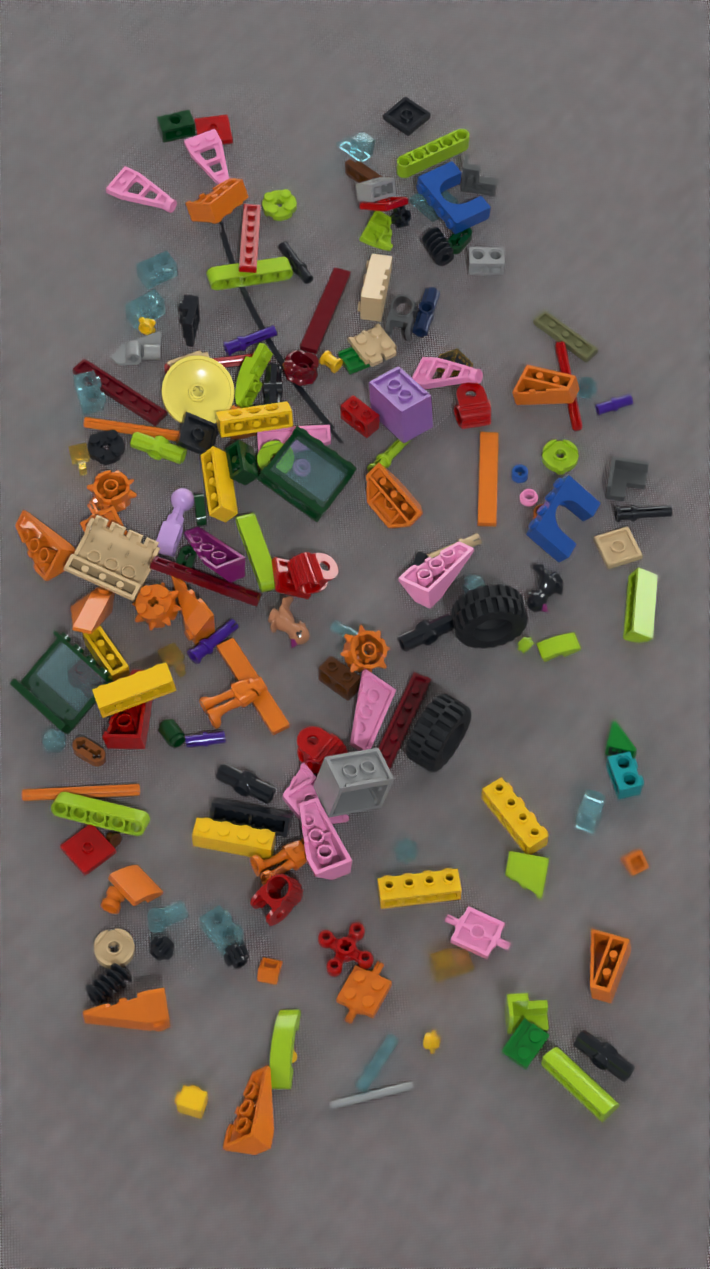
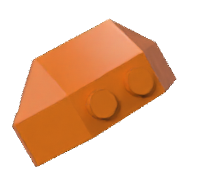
[366,462,423,529]

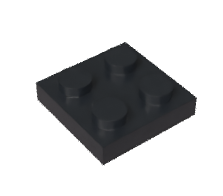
[383,96,431,136]
[176,412,218,455]

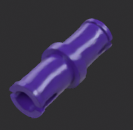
[595,394,633,416]
[185,731,226,748]

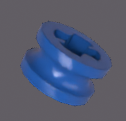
[511,465,528,483]

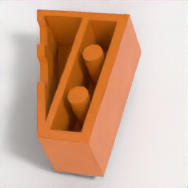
[512,364,580,405]
[590,928,631,1004]

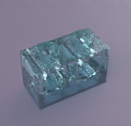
[136,250,178,290]
[125,289,166,329]
[73,370,107,415]
[575,789,606,834]
[199,905,244,957]

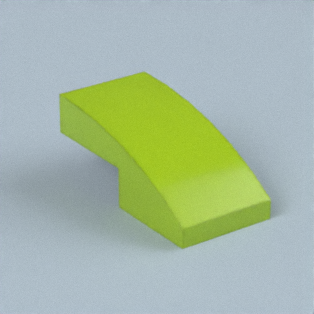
[536,632,582,662]

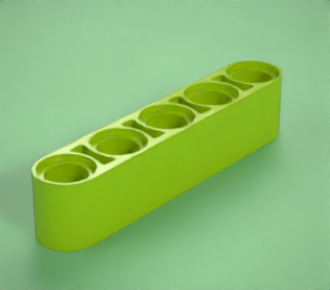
[397,129,470,178]
[206,257,293,290]
[235,512,275,593]
[51,792,150,836]

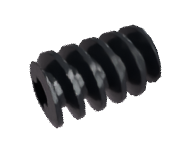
[422,227,454,266]
[85,963,132,1007]

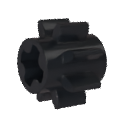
[390,206,412,228]
[149,936,174,961]
[223,943,249,969]

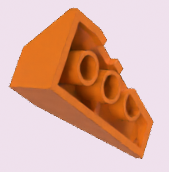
[15,510,76,581]
[171,576,215,646]
[70,587,115,634]
[83,988,171,1032]
[223,1065,274,1155]

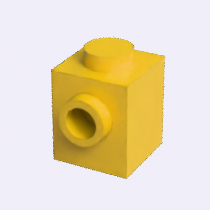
[174,1085,209,1119]

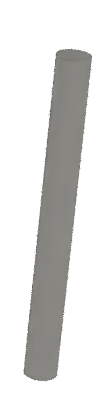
[329,1081,413,1110]

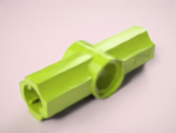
[130,432,187,464]

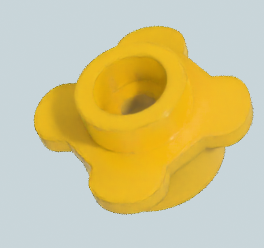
[138,317,156,335]
[423,1030,440,1054]

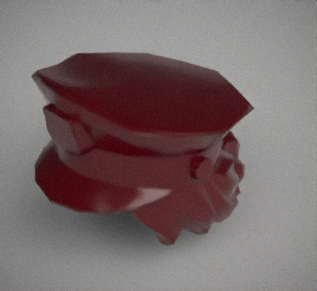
[283,350,319,386]

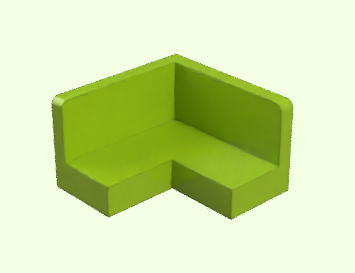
[505,993,549,1034]

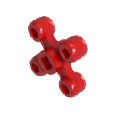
[318,923,374,977]

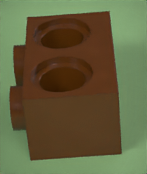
[318,656,361,701]

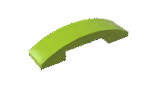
[270,1010,301,1089]

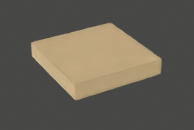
[593,526,643,569]

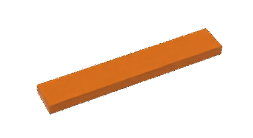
[477,432,499,527]
[217,638,290,736]

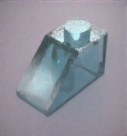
[336,131,375,163]

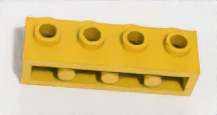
[200,446,238,523]
[92,662,177,718]
[481,777,549,855]
[192,817,276,860]
[377,868,462,909]

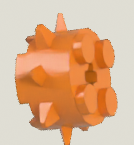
[87,470,137,512]
[132,582,182,631]
[340,625,390,673]

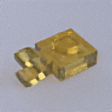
[68,443,90,476]
[158,642,187,677]

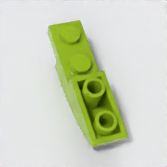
[235,343,273,408]

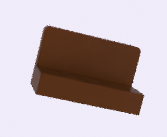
[345,158,382,183]

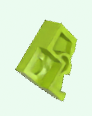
[359,211,393,251]
[505,851,549,899]

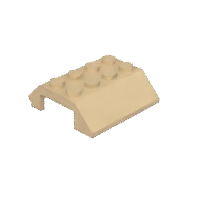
[63,515,160,601]

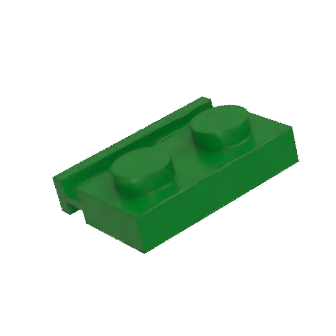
[338,347,371,375]
[501,1018,550,1070]

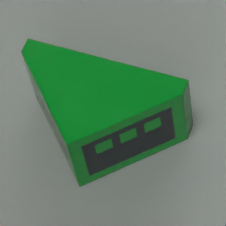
[605,720,637,758]

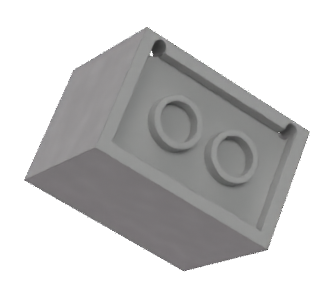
[313,748,394,818]

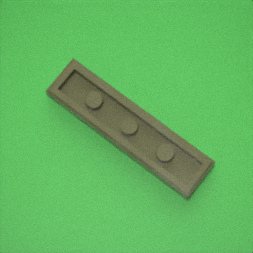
[533,310,598,363]

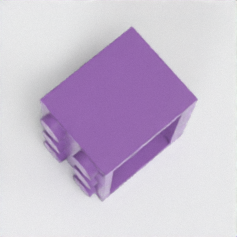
[369,366,433,443]

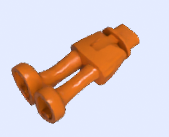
[199,677,268,729]
[250,839,307,885]

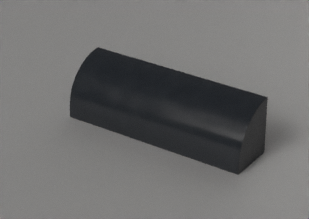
[209,797,294,837]

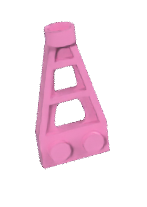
[184,129,230,185]
[106,166,177,213]
[412,357,483,389]

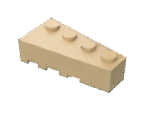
[358,254,392,322]

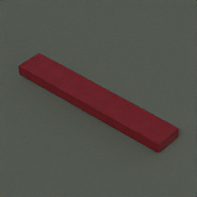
[300,267,351,354]
[72,358,167,427]
[149,556,262,607]
[378,672,432,770]

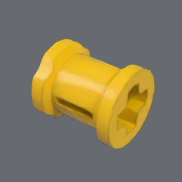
[319,350,343,373]

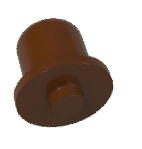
[106,832,122,847]

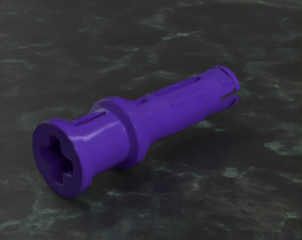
[223,325,277,356]
[187,619,239,664]

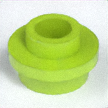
[517,636,535,654]

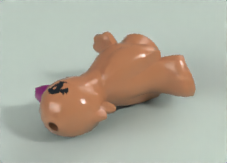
[268,596,310,648]

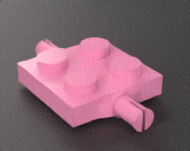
[445,906,511,960]

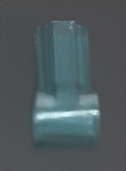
[147,900,188,933]

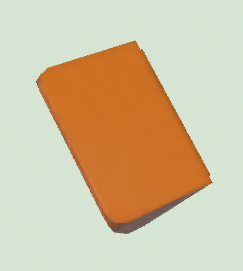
[620,849,649,876]
[257,957,283,985]

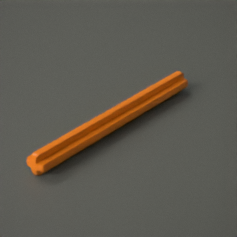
[83,417,180,441]
[22,784,141,801]

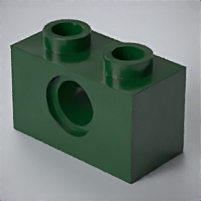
[157,109,196,143]
[225,440,259,486]

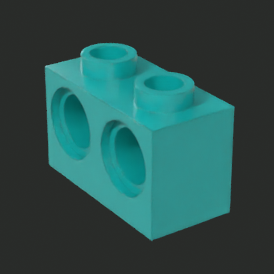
[606,751,644,800]

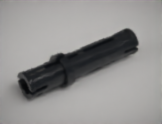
[278,241,314,284]

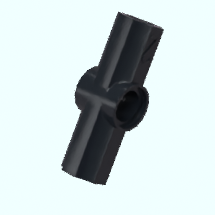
[264,363,283,404]
[398,613,454,652]
[216,763,276,804]
[573,1030,635,1083]

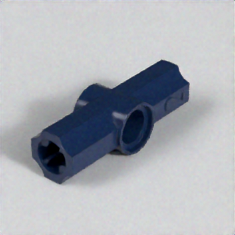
[412,287,440,338]

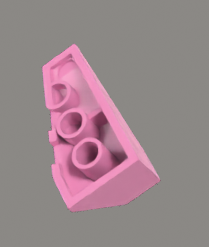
[398,542,474,609]
[299,797,352,880]

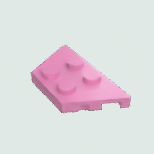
[282,763,349,824]

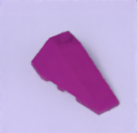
[184,526,246,582]

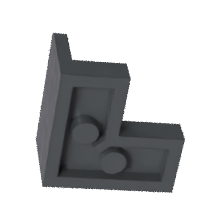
[461,153,498,197]
[606,456,649,502]

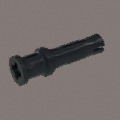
[614,505,672,523]

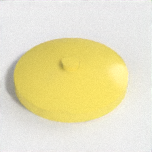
[161,355,234,424]

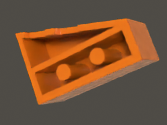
[185,178,249,224]

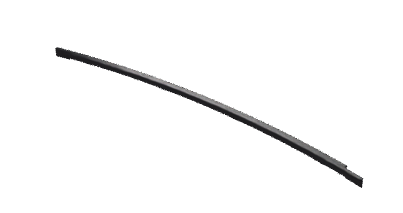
[220,220,343,444]

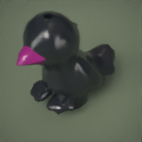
[527,564,563,613]

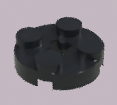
[88,430,125,465]

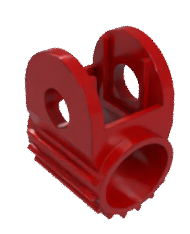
[454,382,491,429]
[287,552,338,594]
[297,726,348,775]
[250,873,304,926]

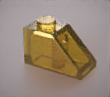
[429,948,475,982]

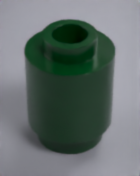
[158,719,186,748]

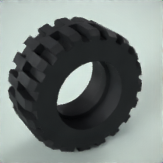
[451,584,528,649]
[405,694,472,772]

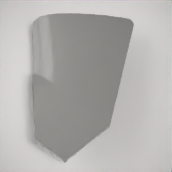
[111,331,161,365]

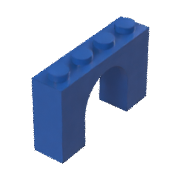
[416,161,491,234]
[526,475,601,563]

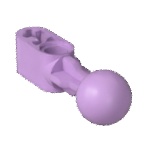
[156,488,194,557]

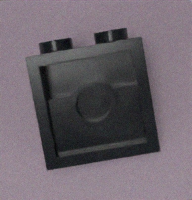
[179,295,200,347]

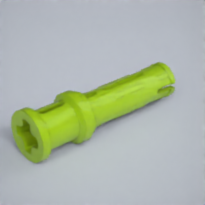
[367,439,411,472]

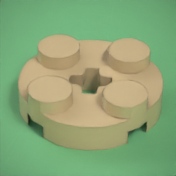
[94,928,135,969]

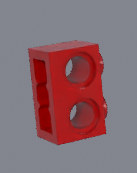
[341,395,380,438]

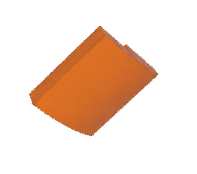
[108,865,163,906]

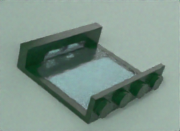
[257,426,357,523]
[9,630,114,735]

